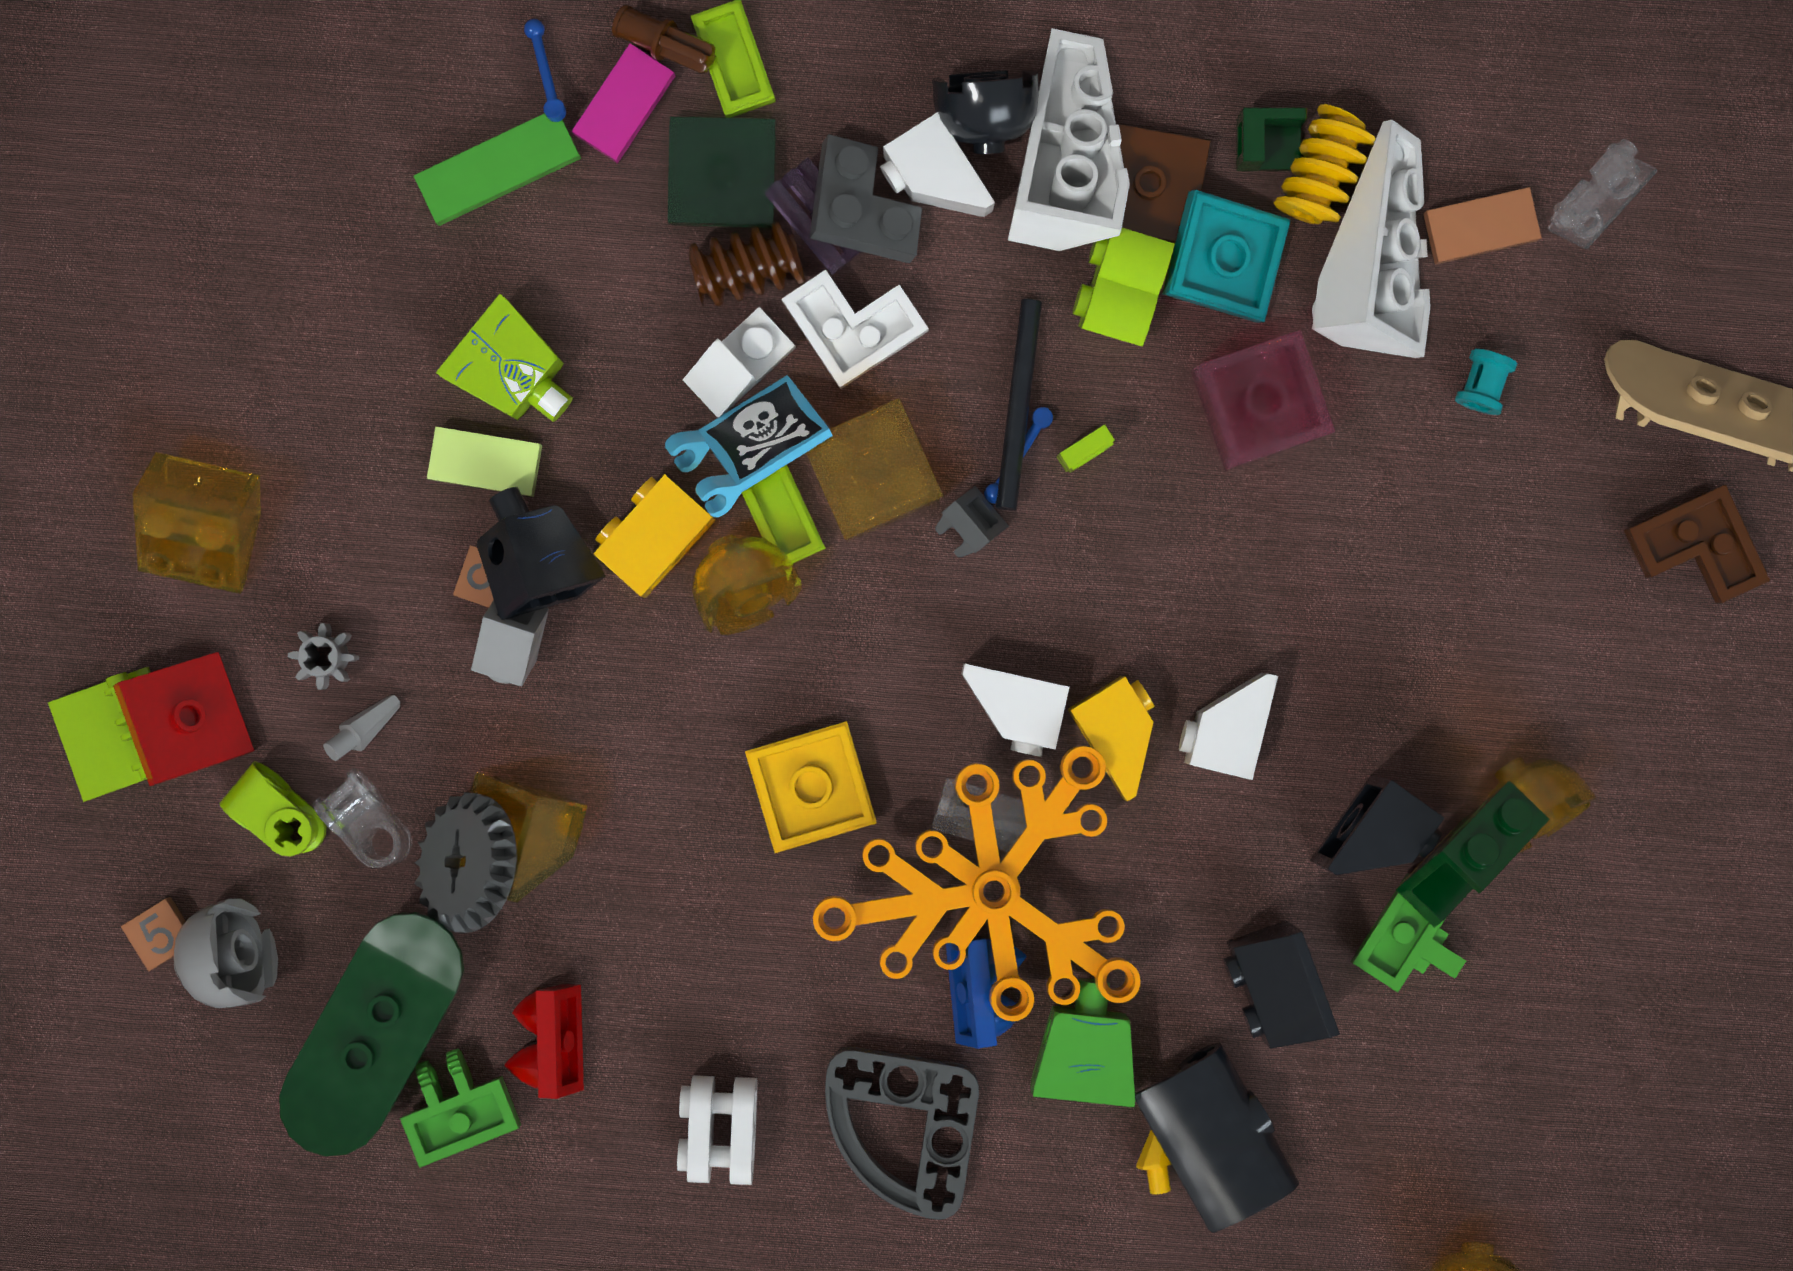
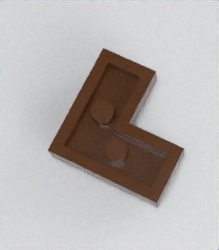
[1624,484,1770,604]

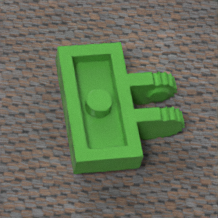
[400,1048,521,1168]

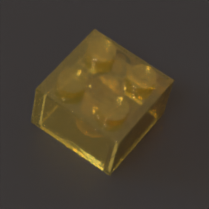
[806,398,943,543]

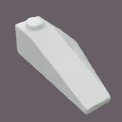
[1008,28,1130,251]
[1312,120,1430,358]

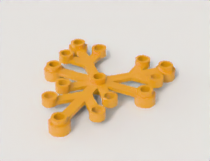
[813,746,1140,1021]

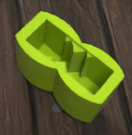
[1073,228,1175,347]

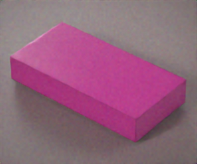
[572,43,676,164]

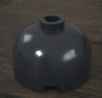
[932,70,1039,154]

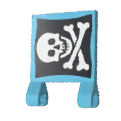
[665,375,833,517]

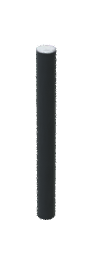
[996,299,1042,511]

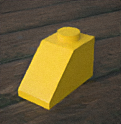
[1067,676,1155,801]

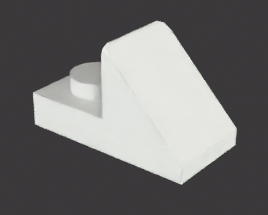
[683,307,796,418]

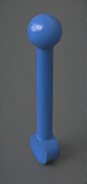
[524,19,566,122]
[984,407,1053,504]

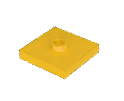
[745,721,877,853]

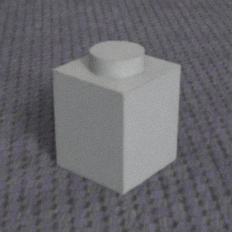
[471,600,549,687]

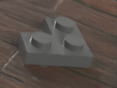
[809,134,922,264]

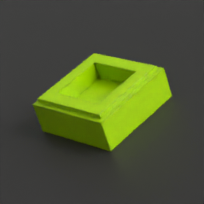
[1056,425,1115,473]

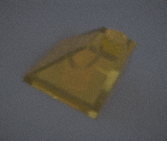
[460,773,588,902]

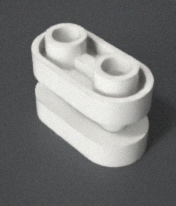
[677,1075,757,1185]

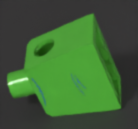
[1030,978,1135,1107]

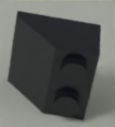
[1310,775,1444,875]
[1223,920,1340,1049]

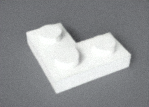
[782,270,929,389]

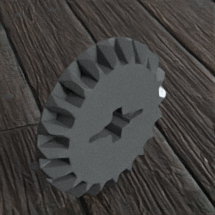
[414,792,517,933]

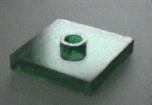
[668,117,776,227]

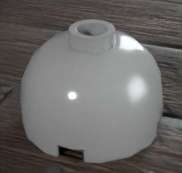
[174,899,278,1008]

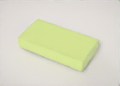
[427,426,542,497]

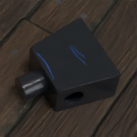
[477,487,606,620]

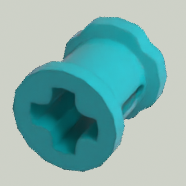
[1455,349,1518,415]

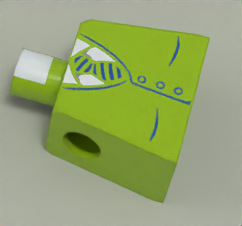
[436,294,573,422]

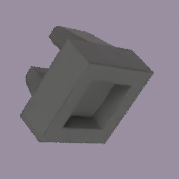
[935,486,1009,557]

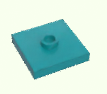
[1162,190,1291,323]

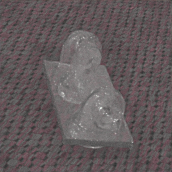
[1548,139,1657,250]
[931,777,1033,859]

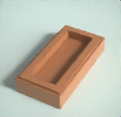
[1423,187,1542,265]

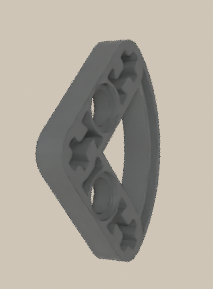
[825,1047,979,1220]

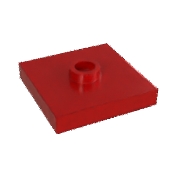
[113,652,255,787]

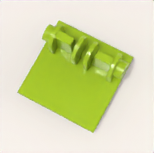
[48,667,151,802]

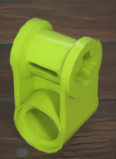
[219,761,327,856]

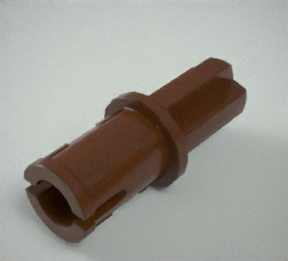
[612,5,716,74]

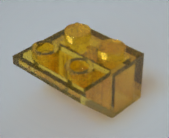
[133,452,261,594]

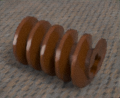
[689,221,805,307]

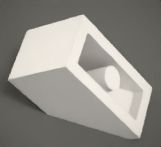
[880,112,995,217]
[961,664,1069,757]
[1179,673,1278,780]

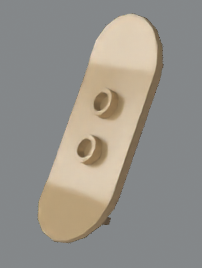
[1604,340,1793,472]

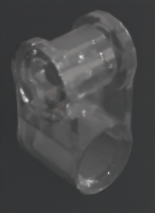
[312,767,412,868]

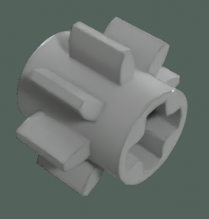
[288,623,359,690]

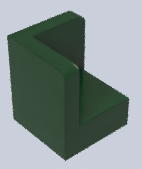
[1236,108,1307,171]

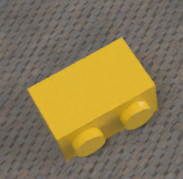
[593,474,716,598]

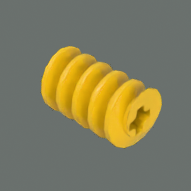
[1274,104,1376,224]

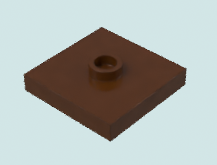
[1116,124,1211,243]

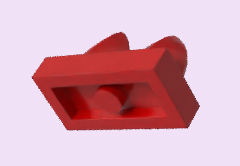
[504,984,584,1099]

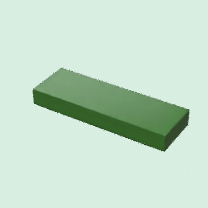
[413,113,581,226]

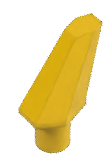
[1136,1130,1171,1194]

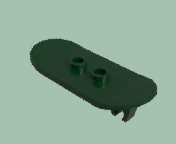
[279,912,464,1157]

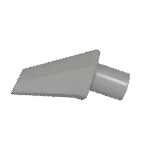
[323,695,400,761]

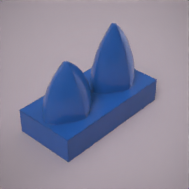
[946,937,1027,1049]

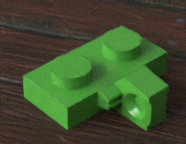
[1350,873,1466,992]

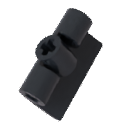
[1135,1043,1299,1233]

